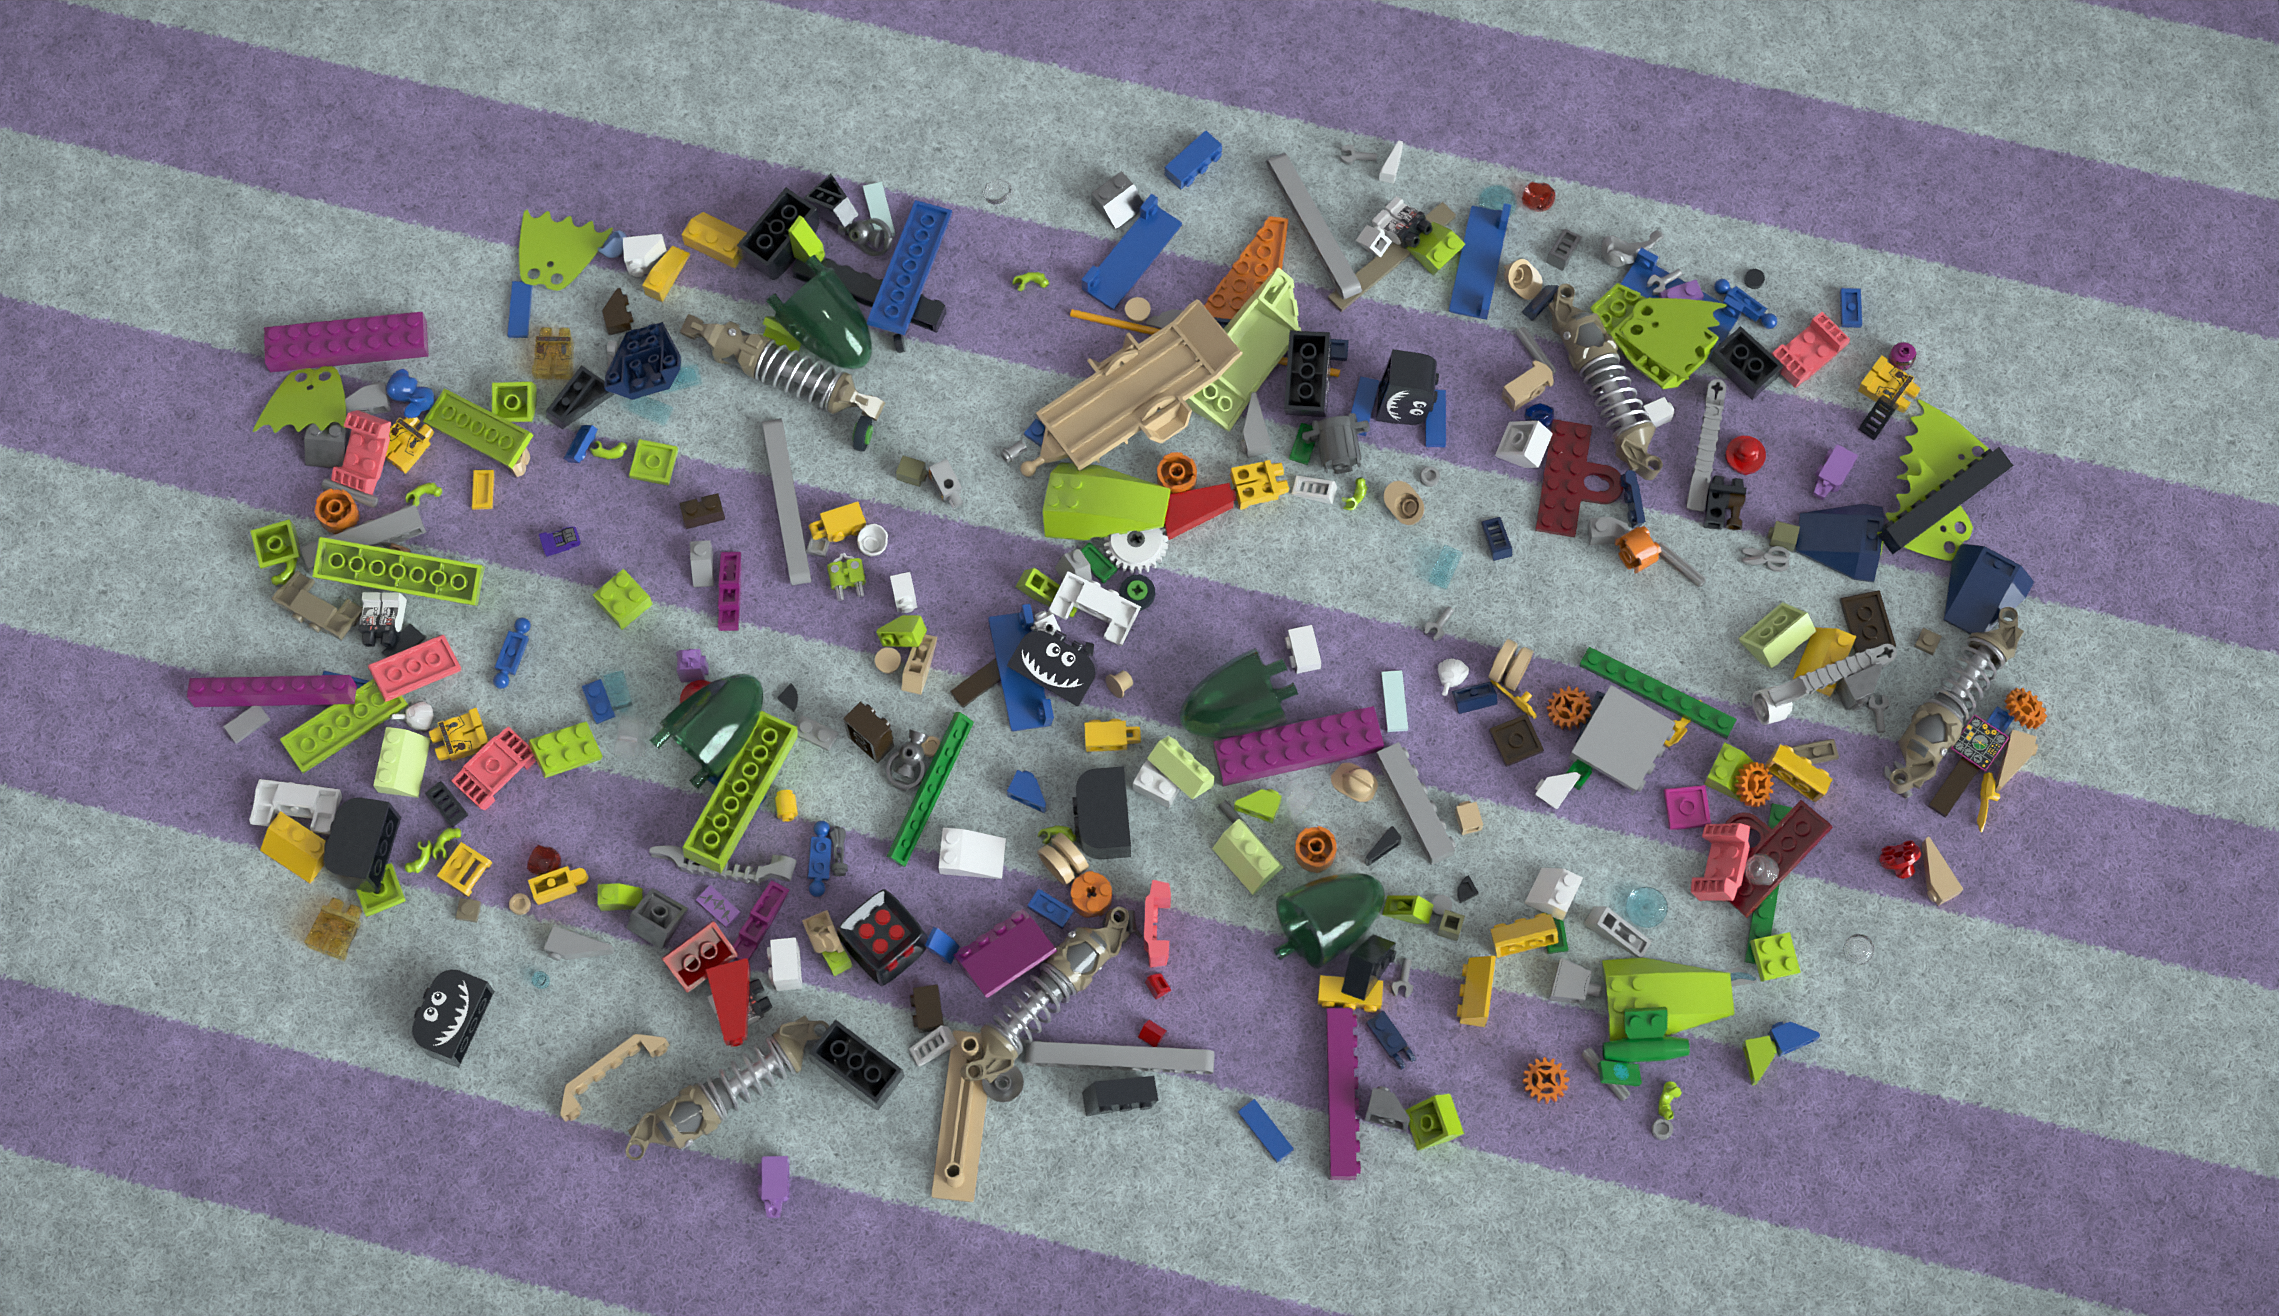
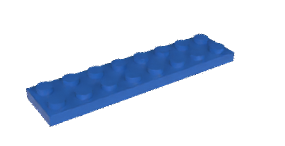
[867,200,952,335]

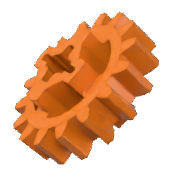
[1547,686,1592,730]
[2004,688,2047,729]
[1735,762,1774,807]
[1522,1057,1569,1104]

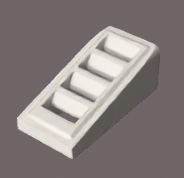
[1379,141,1403,183]
[1292,476,1337,504]
[909,1026,957,1067]

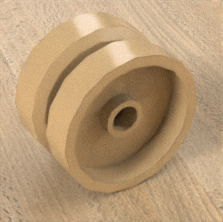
[1488,639,1534,691]
[1037,833,1089,886]

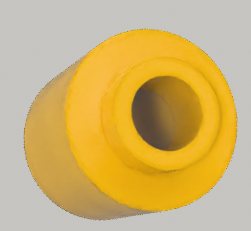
[775,789,798,822]

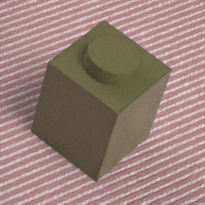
[896,455,928,487]
[1767,521,1800,552]
[1437,910,1465,941]

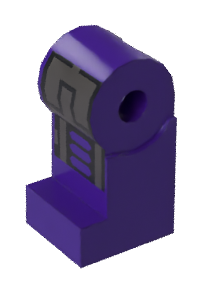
[539,527,581,557]

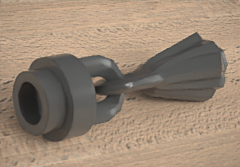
[830,826,848,877]

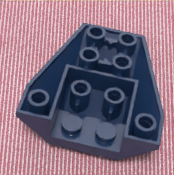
[604,322,681,400]
[1795,504,1884,583]
[1943,544,2034,635]

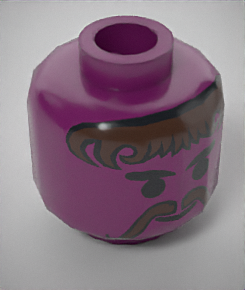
[1888,342,1917,371]

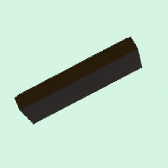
[950,658,1000,708]
[1928,757,1980,818]

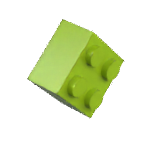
[592,569,653,630]

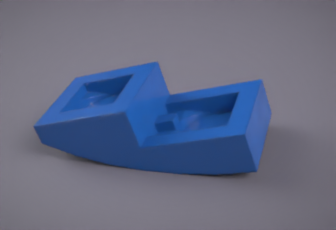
[925,927,960,965]

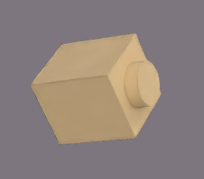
[1455,801,1483,835]

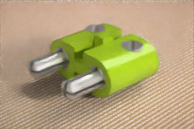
[827,553,866,601]

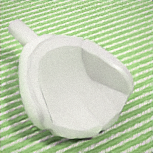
[1438,659,1469,696]
[392,702,433,731]

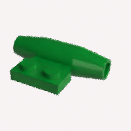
[1602,1007,1690,1063]

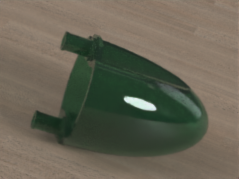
[766,255,872,370]
[1179,647,1298,738]
[649,674,764,790]
[1274,873,1385,968]

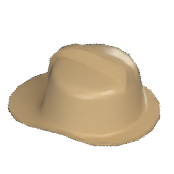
[1504,259,1543,300]
[1384,481,1424,525]
[1331,763,1378,802]

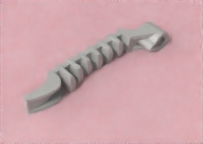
[1686,379,1726,512]
[1768,644,1897,708]
[649,845,797,886]

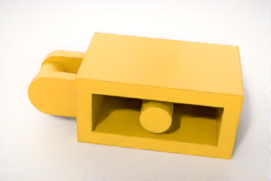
[808,502,866,542]
[1085,718,1141,752]
[528,866,588,905]

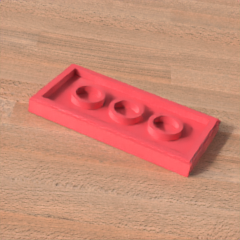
[368,634,461,702]

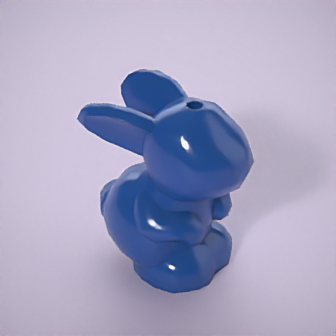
[386,369,434,418]

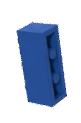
[1165,130,1222,190]

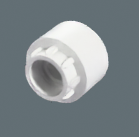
[1752,686,1792,725]

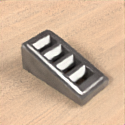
[1546,229,1582,271]

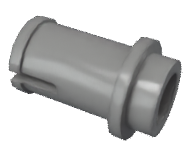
[1001,440,1027,463]

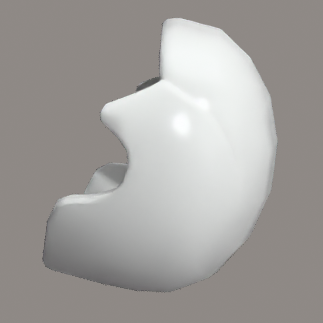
[857,524,888,557]

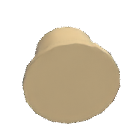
[1125,297,1151,323]
[875,648,901,674]
[1105,670,1133,698]

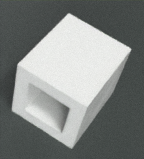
[1641,397,1674,427]

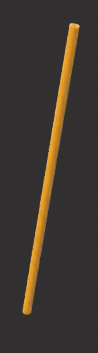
[1070,309,1340,377]

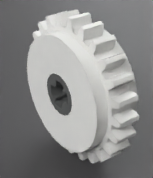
[1104,528,1168,574]

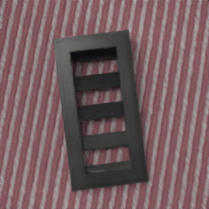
[1858,395,1899,440]
[425,781,468,828]
[1365,826,1402,866]

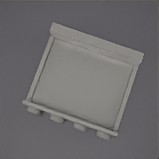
[1568,685,1676,796]

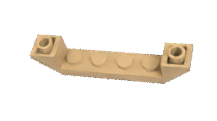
[560,1034,670,1122]

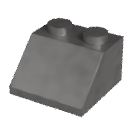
[1091,171,1144,230]
[304,422,351,468]
[1835,663,1883,711]
[626,888,688,949]
[1365,1086,1410,1131]

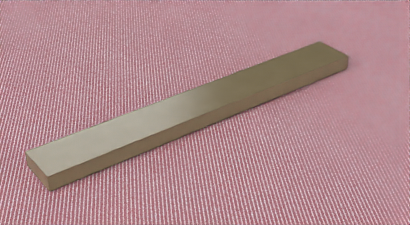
[1328,202,1456,312]

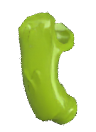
[1012,272,1049,291]
[589,441,627,459]
[1341,477,1368,510]
[405,483,442,507]
[271,558,298,586]
[1038,825,1076,844]
[433,827,461,860]
[405,840,433,873]
[1658,1081,1681,1120]

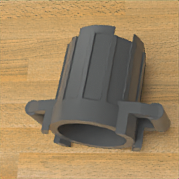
[1302,413,1371,474]

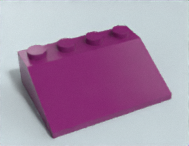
[954,909,1057,998]

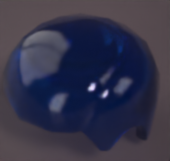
[1524,403,1554,428]

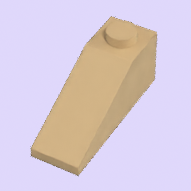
[901,634,938,695]
[1995,729,2038,792]
[1922,837,1963,906]

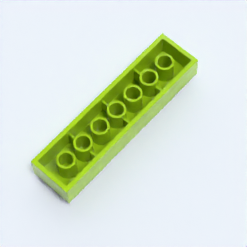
[312,537,485,606]
[683,710,798,874]

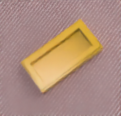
[472,470,494,509]

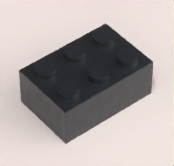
[1709,326,1784,400]

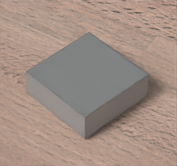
[806,534,830,558]

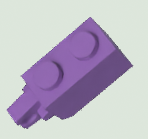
[1812,444,1858,500]
[676,649,709,683]
[758,1156,789,1218]

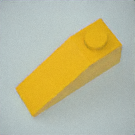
[642,246,690,303]

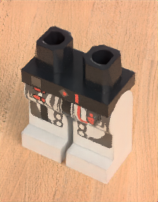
[1372,196,1433,249]
[358,592,407,647]
[707,979,773,1025]

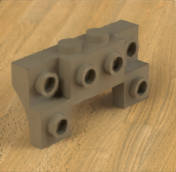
[271,570,363,641]

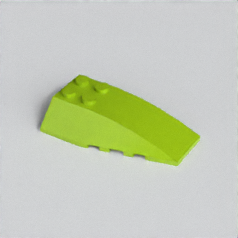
[1590,283,1718,389]
[1043,462,1171,541]
[1602,958,1735,1041]

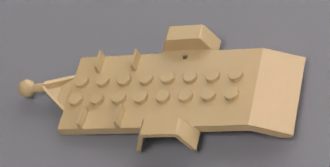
[1020,299,1243,477]

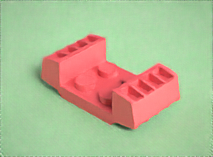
[1772,312,1850,388]
[331,410,391,495]
[451,726,536,810]
[1691,823,1750,901]
[1144,880,1171,968]

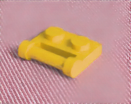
[437,842,492,897]

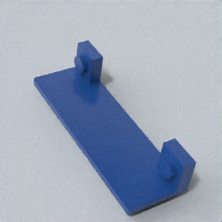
[1081,193,1182,310]
[1449,203,1511,320]
[1621,247,1744,344]
[988,604,1054,732]

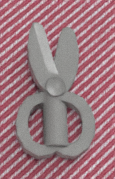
[1742,546,1790,572]

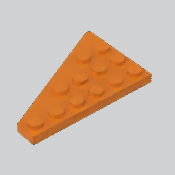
[1204,216,1289,319]

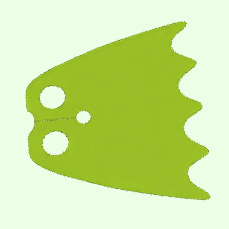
[519,209,613,291]
[1623,298,1727,380]
[253,366,346,433]
[1897,399,1989,482]
[1877,459,1973,561]

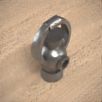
[838,218,893,256]
[886,729,929,791]

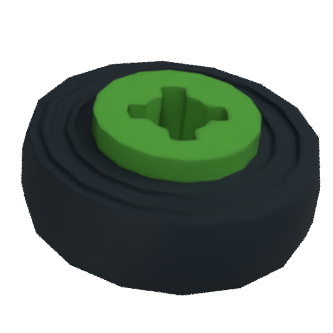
[852,416,873,452]
[1119,574,1156,611]

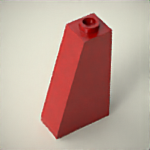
[1164,483,1237,540]
[706,958,750,1047]

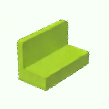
[763,316,806,352]

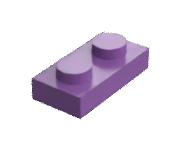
[1659,279,1704,300]

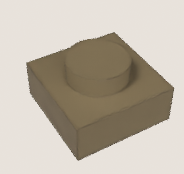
[1914,628,1942,656]
[456,898,481,923]

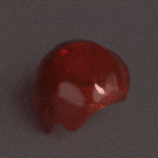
[1521,182,1556,212]
[527,845,562,876]

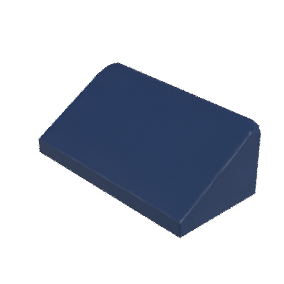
[1522,285,1559,321]
[1452,681,1498,714]

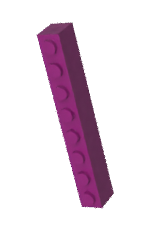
[187,675,357,707]
[1326,1008,1361,1180]

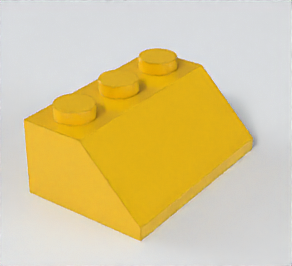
[681,212,747,268]
[1792,627,1856,697]
[1764,744,1832,802]
[260,811,326,884]
[1490,913,1558,958]
[1456,956,1496,1027]

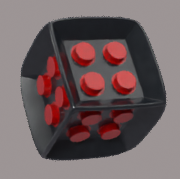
[837,889,928,986]

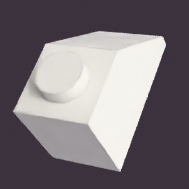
[1535,772,1581,809]

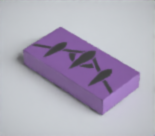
[696,885,741,929]

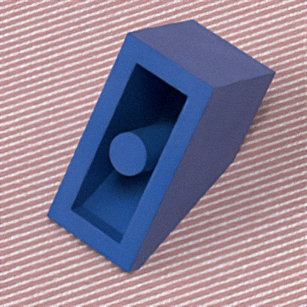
[1007,770,1046,814]
[1768,1021,1820,1057]

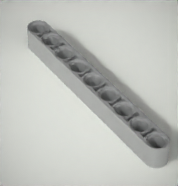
[1266,153,1362,300]
[762,418,812,586]
[1025,1041,1215,1075]

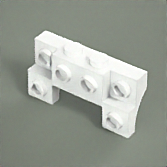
[1048,571,1141,646]
[249,779,342,835]

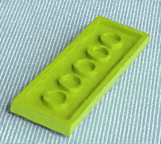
[423,388,534,469]
[280,679,408,774]

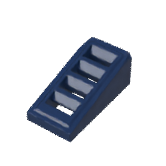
[1481,517,1513,561]

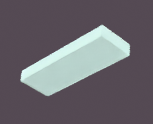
[863,182,895,238]
[1381,670,1408,732]

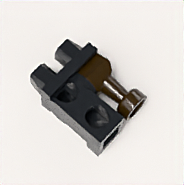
[1703,475,1747,531]

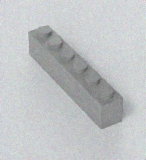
[300,505,426,575]
[1376,742,1456,865]

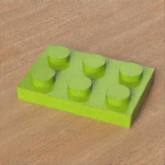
[529,721,603,778]

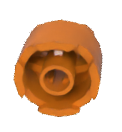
[1157,452,1197,494]
[314,489,360,535]
[1615,526,1661,574]
[1295,826,1337,873]
[1070,871,1112,918]

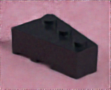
[804,173,859,227]
[546,365,614,429]
[1341,934,1396,1001]
[1082,1076,1159,1117]

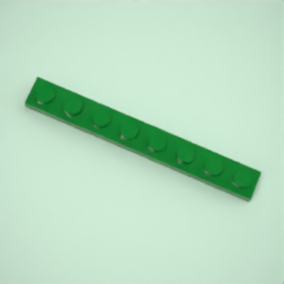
[1579,647,1737,739]
[886,712,974,867]
[1744,803,1793,965]

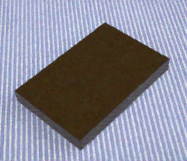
[1840,590,1896,654]

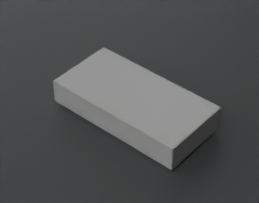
[223,706,270,744]

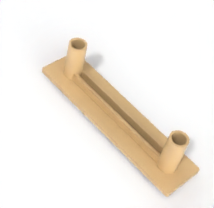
[931,1030,988,1202]

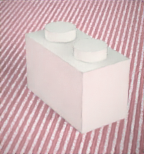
[890,572,917,613]
[1285,625,1321,674]

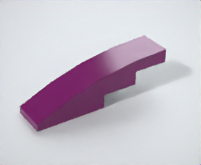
[718,552,741,631]
[733,880,789,961]

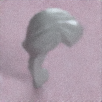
[1601,230,1664,267]

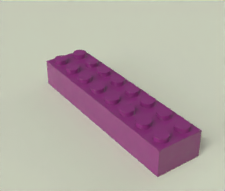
[264,311,429,373]
[1213,706,1384,787]

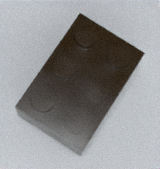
[843,701,894,764]

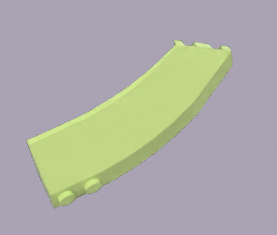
[1185,267,1301,432]

